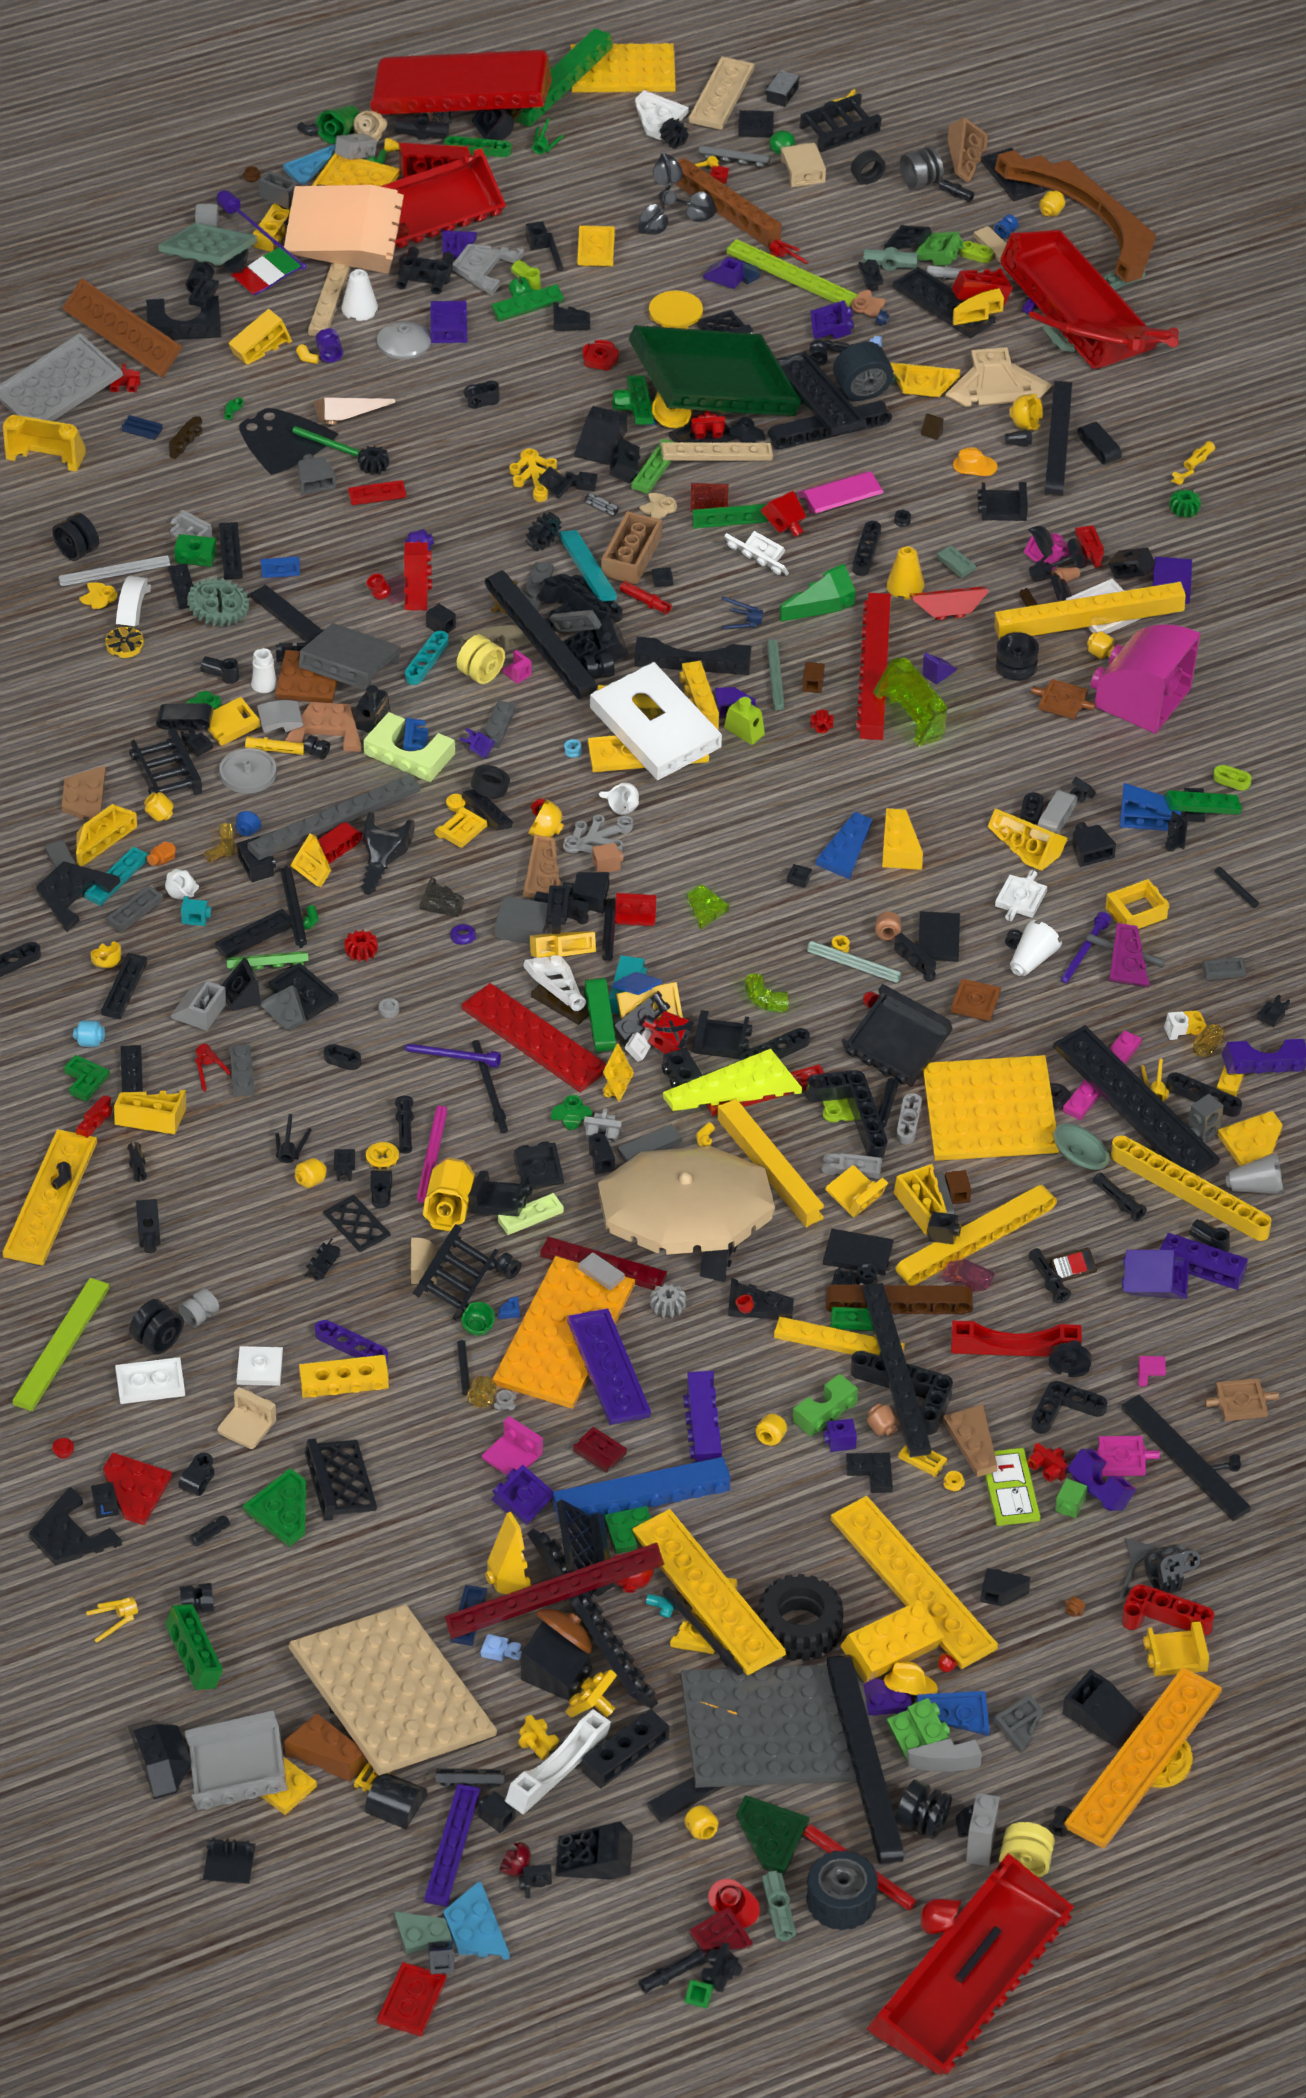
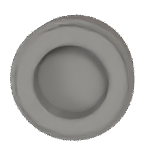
[379,998,399,1018]

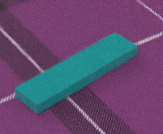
[84,846,149,906]

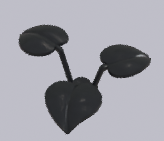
[638,153,717,234]
[1028,526,1087,602]

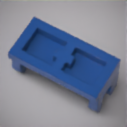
[404,718,428,751]

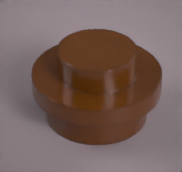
[243,166,261,182]

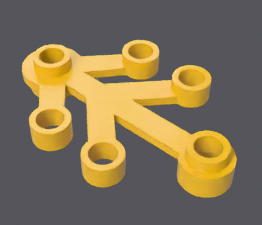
[509,448,559,502]

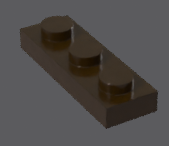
[531,984,589,1025]

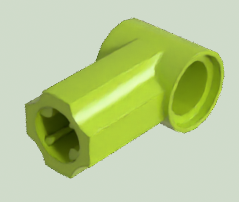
[511,260,541,290]

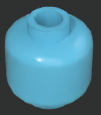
[73,1020,105,1047]

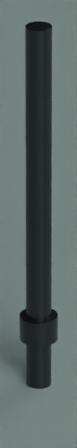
[472,1040,508,1133]
[662,1587,744,1676]

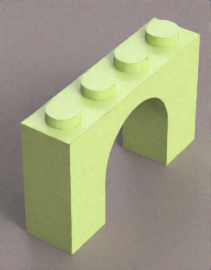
[364,712,455,782]

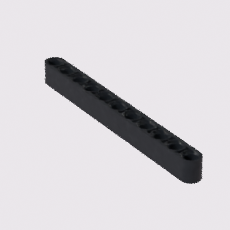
[826,1654,904,1865]

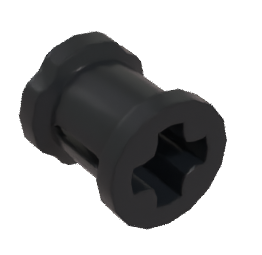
[1048,1806,1073,1837]

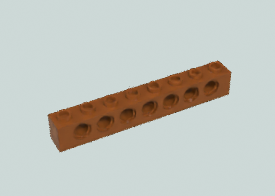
[674,158,782,248]

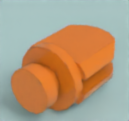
[147,842,176,866]

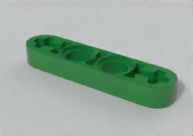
[444,136,512,157]

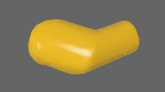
[296,344,319,364]
[696,1122,715,1146]

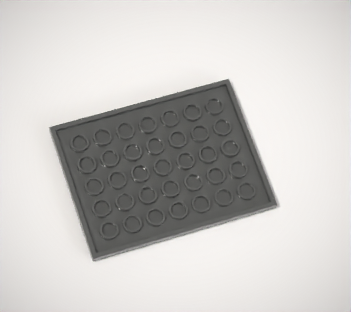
[680,1665,870,1788]

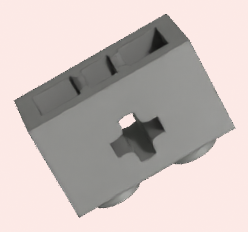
[335,133,377,159]

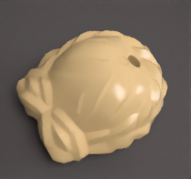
[353,110,387,141]

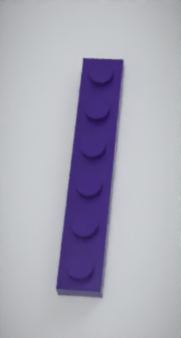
[425,1784,480,1907]

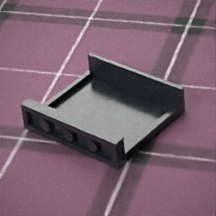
[842,984,953,1087]

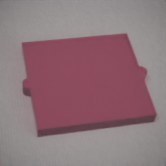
[386,573,408,605]

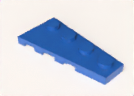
[816,812,872,880]

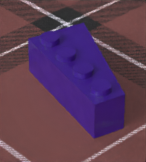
[683,1370,722,1463]

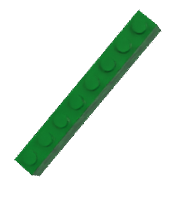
[515,28,613,127]

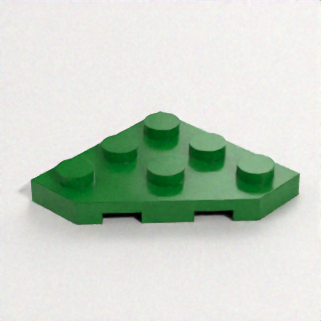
[243,1468,306,1547]

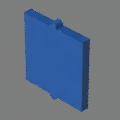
[612,972,662,995]

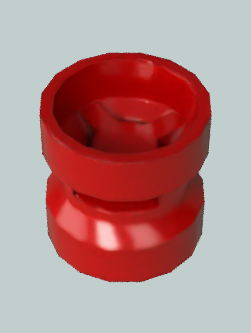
[367,573,391,600]

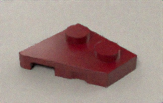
[689,1907,753,1952]

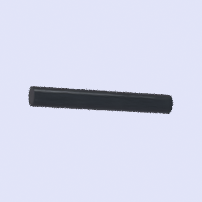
[548,232,564,272]
[1215,866,1259,908]
[457,1340,471,1396]
[955,1926,1001,1983]

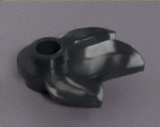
[730,417,765,443]

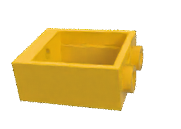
[1106,879,1169,929]

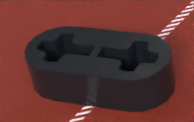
[324,1044,361,1070]

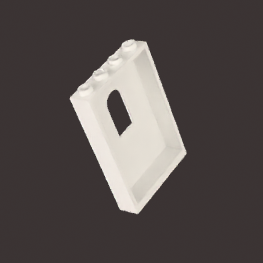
[590,662,722,780]

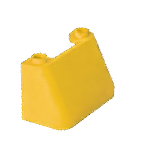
[3,415,86,472]

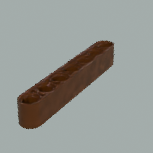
[825,1285,973,1315]

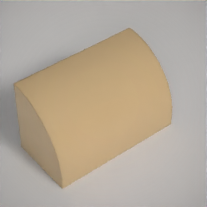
[411,1238,437,1284]

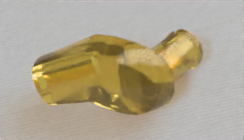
[204,823,235,863]

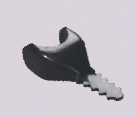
[361,812,415,895]

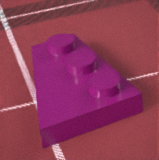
[1109,923,1150,988]

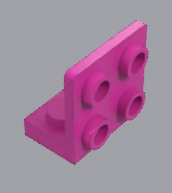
[1023,533,1071,571]
[482,1416,543,1475]

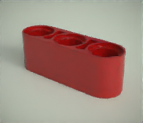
[318,822,362,864]

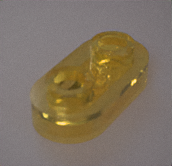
[1193,1024,1224,1057]

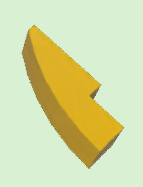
[953,289,1004,325]
[530,931,596,958]

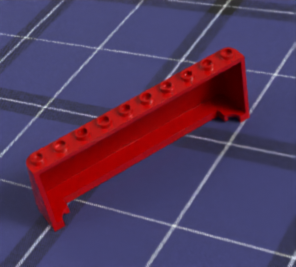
[370,50,552,114]
[379,148,506,249]
[1001,230,1157,369]
[866,1853,1074,2076]

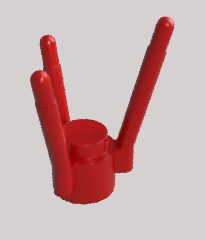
[769,239,808,264]
[194,1044,231,1092]

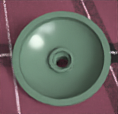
[1053,1123,1110,1170]

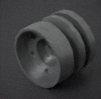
[899,146,944,190]

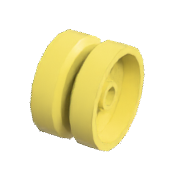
[457,634,505,684]
[999,1822,1055,1878]

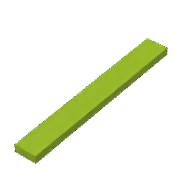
[726,239,858,307]
[13,1278,110,1412]

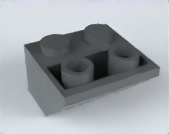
[259,171,305,209]

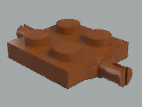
[1031,679,1096,719]

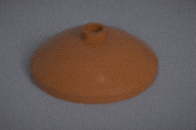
[536,1609,593,1654]

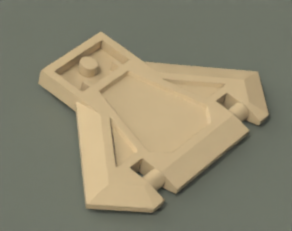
[945,347,1053,407]

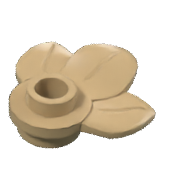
[640,493,677,519]

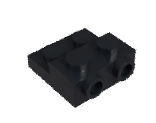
[513,1141,564,1189]

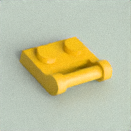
[434,807,487,848]

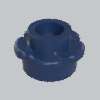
[875,310,890,327]

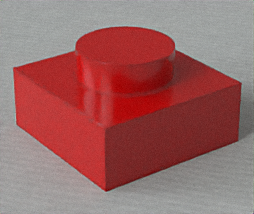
[710,166,729,184]

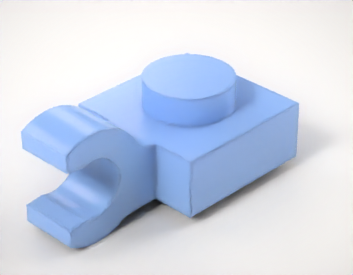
[481,1634,522,1662]

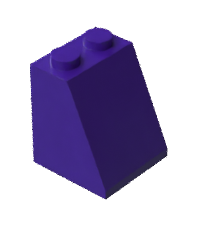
[1122,1250,1190,1299]

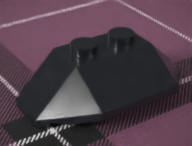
[128,1720,191,1800]

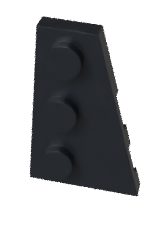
[728,1278,794,1319]

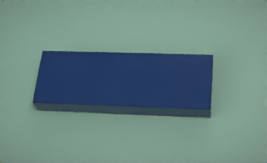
[451,1585,487,1646]

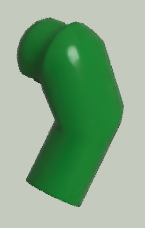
[367,150,388,164]
[224,397,244,420]
[302,905,319,930]

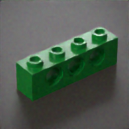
[165,1604,223,1690]

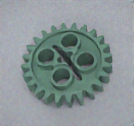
[187,577,249,627]

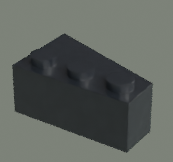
[700,1242,738,1282]

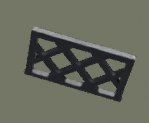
[323,1195,391,1252]

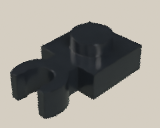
[566,472,598,491]
[180,726,213,757]
[1257,995,1290,1028]
[334,1149,355,1181]

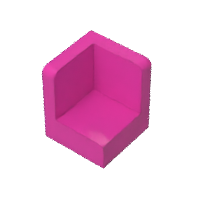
[503,650,532,684]
[1138,1356,1166,1386]

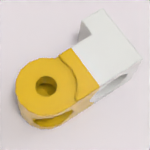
[1164,1011,1207,1040]

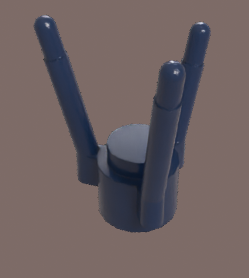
[721,596,763,629]

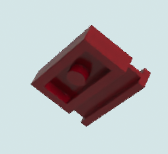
[573,1426,627,1473]

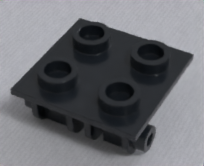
[203,1838,256,1884]

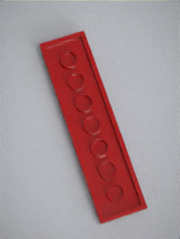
[462,983,607,1093]

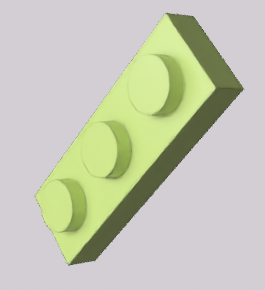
[498,1193,564,1235]

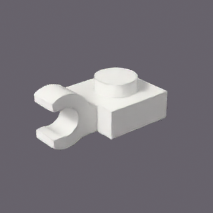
[624,1028,652,1062]

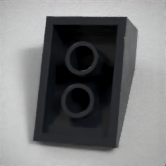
[574,406,627,465]

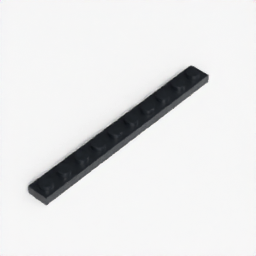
[862,1283,931,1458]

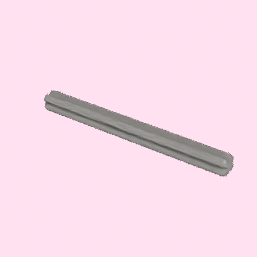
[58,555,170,587]

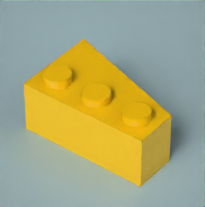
[114,1090,186,1134]

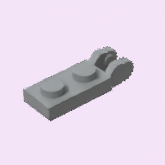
[822,1153,882,1179]

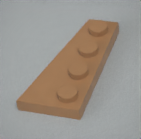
[523,834,561,898]
[943,1404,997,1477]

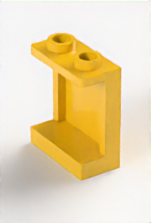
[1143,1622,1209,1677]

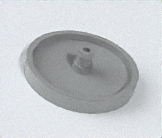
[219,748,277,794]

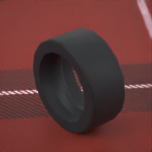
[851,150,886,185]
[471,765,510,798]

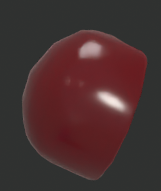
[499,1842,531,1877]

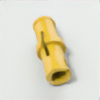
[1184,441,1215,471]

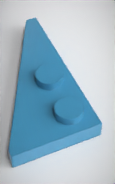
[283,144,336,185]

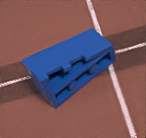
[1120,783,1181,831]

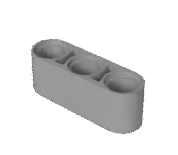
[1038,790,1077,834]

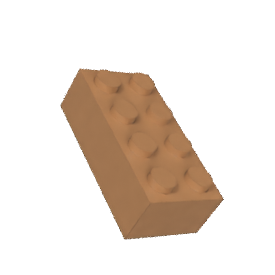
[601,511,662,585]

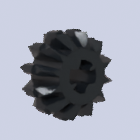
[659,117,690,149]
[358,445,389,475]

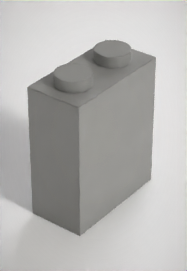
[966,1793,1000,1867]

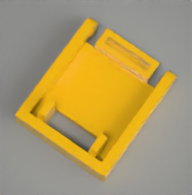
[207,696,261,746]

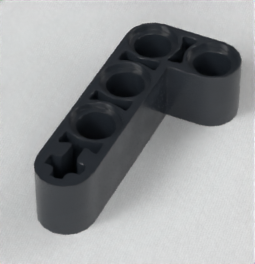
[539,574,611,621]

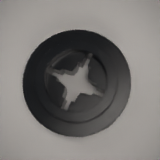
[1050,1083,1070,1111]

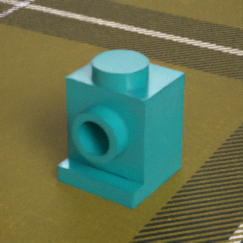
[181,896,212,926]

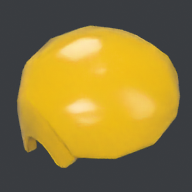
[90,941,121,969]

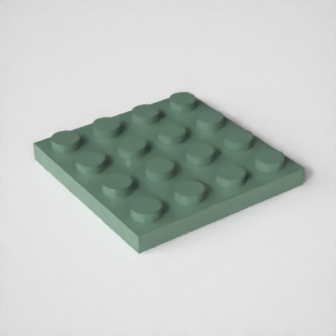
[159,223,257,265]

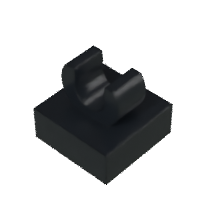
[1070,777,1096,803]
[831,1268,856,1285]

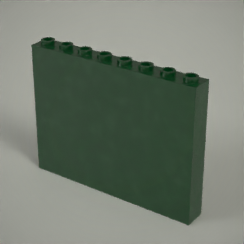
[628,325,802,416]

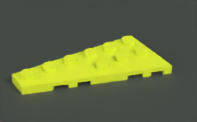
[663,1049,802,1111]

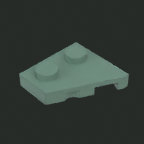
[394,1912,452,1954]

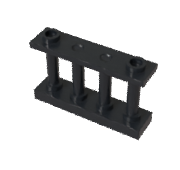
[800,93,882,152]
[129,728,202,795]
[412,1224,498,1321]

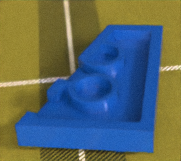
[917,1691,990,1736]

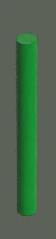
[292,426,361,457]

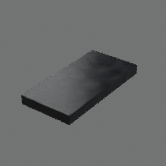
[981,148,1045,202]

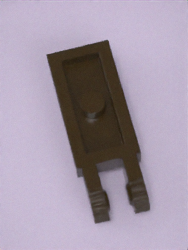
[169,416,203,459]

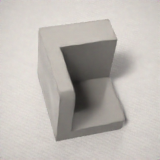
[195,204,219,227]

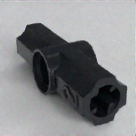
[395,116,449,140]

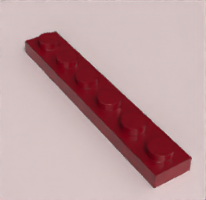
[540,1236,667,1290]

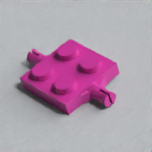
[1096,1436,1160,1476]

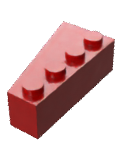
[399,143,470,179]

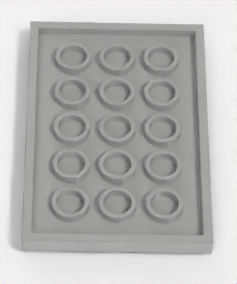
[0,333,123,421]

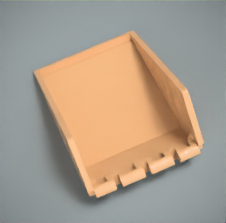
[284,185,404,274]

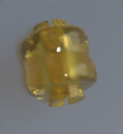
[467,1376,498,1408]

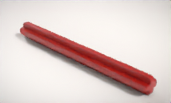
[804,1825,917,1911]

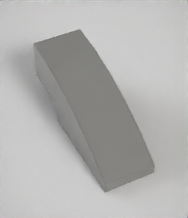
[907,1738,982,1772]

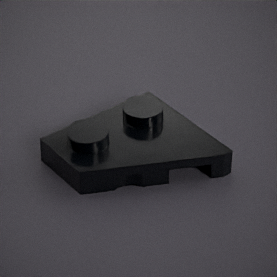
[884,225,932,249]

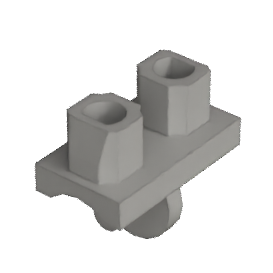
[584,1108,623,1143]

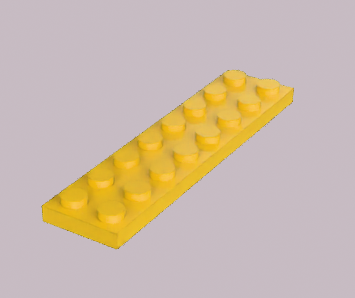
[3,1129,97,1266]

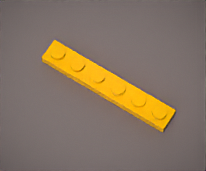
[774,1317,905,1356]

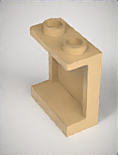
[781,143,826,187]

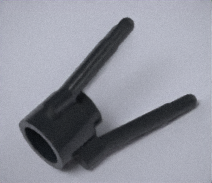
[275,1114,312,1163]

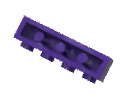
[1160,1233,1248,1290]

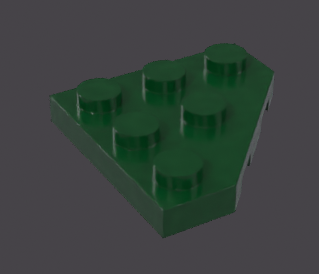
[736,1795,810,1876]

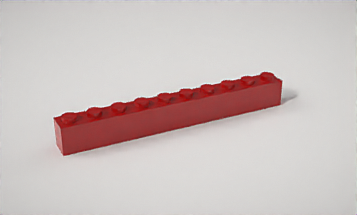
[856,593,891,740]

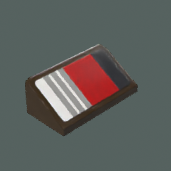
[1050,1247,1097,1282]

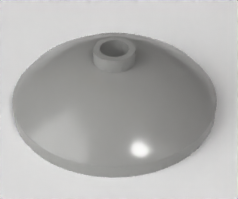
[377,320,431,359]

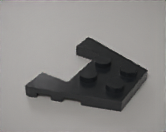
[36,861,121,932]
[29,1487,122,1566]

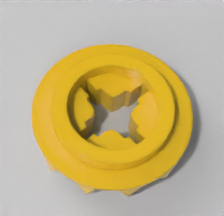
[366,1142,399,1170]

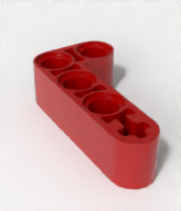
[1122,1584,1215,1636]

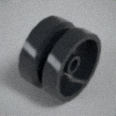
[52,512,99,561]
[996,632,1039,681]
[129,1299,184,1355]

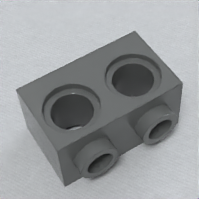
[1188,1094,1224,1143]

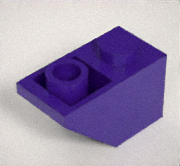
[703,257,743,289]

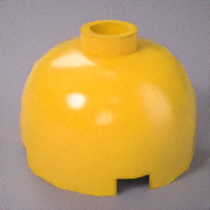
[1009,394,1043,431]
[528,799,564,838]

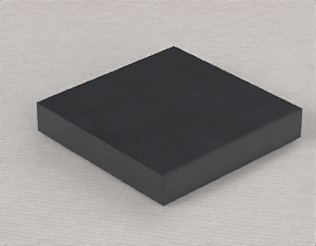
[738,110,774,138]

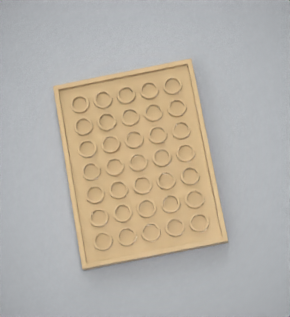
[289,1604,497,1775]

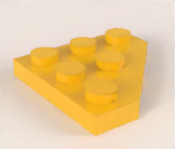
[1217,1111,1283,1166]

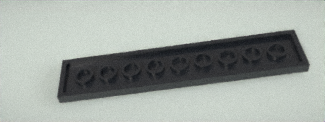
[1053,1025,1220,1176]
[527,1528,658,1709]

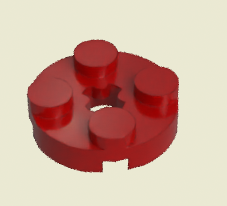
[582,340,619,371]

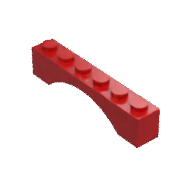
[951,1320,1082,1357]

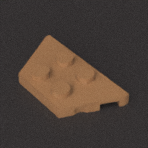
[62,766,106,820]

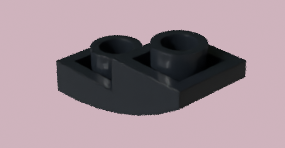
[224,249,249,273]

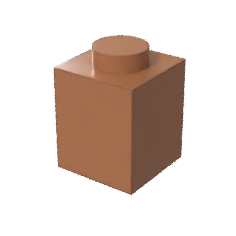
[592,843,623,872]

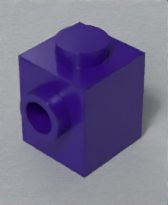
[823,1418,857,1452]

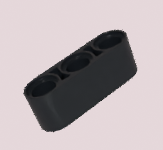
[1078,421,1122,464]
[156,703,214,730]

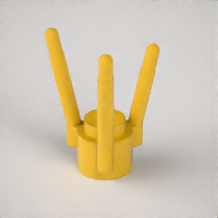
[1141,1058,1169,1101]
[86,1597,138,1643]

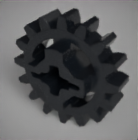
[526,512,562,551]

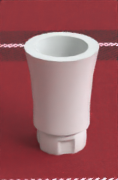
[251,648,278,693]

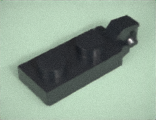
[546,886,570,934]

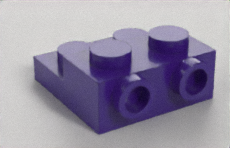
[811,300,854,339]
[491,1464,554,1525]

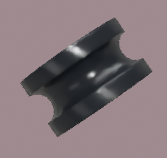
[894,510,911,527]
[1005,929,1023,949]

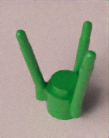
[531,118,564,155]

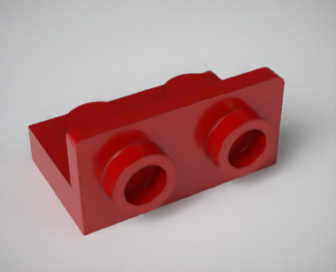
[615,893,657,926]

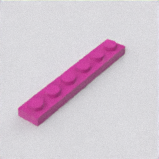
[1063,1030,1142,1120]

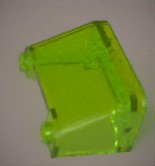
[873,657,947,746]

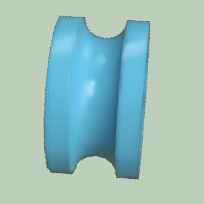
[564,739,582,758]

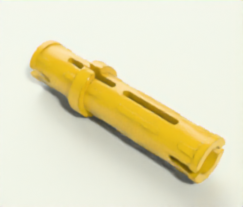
[245,736,305,755]

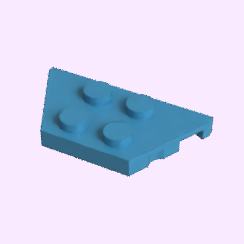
[443,1881,510,1959]

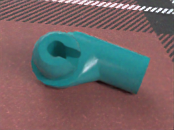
[646,1593,674,1618]

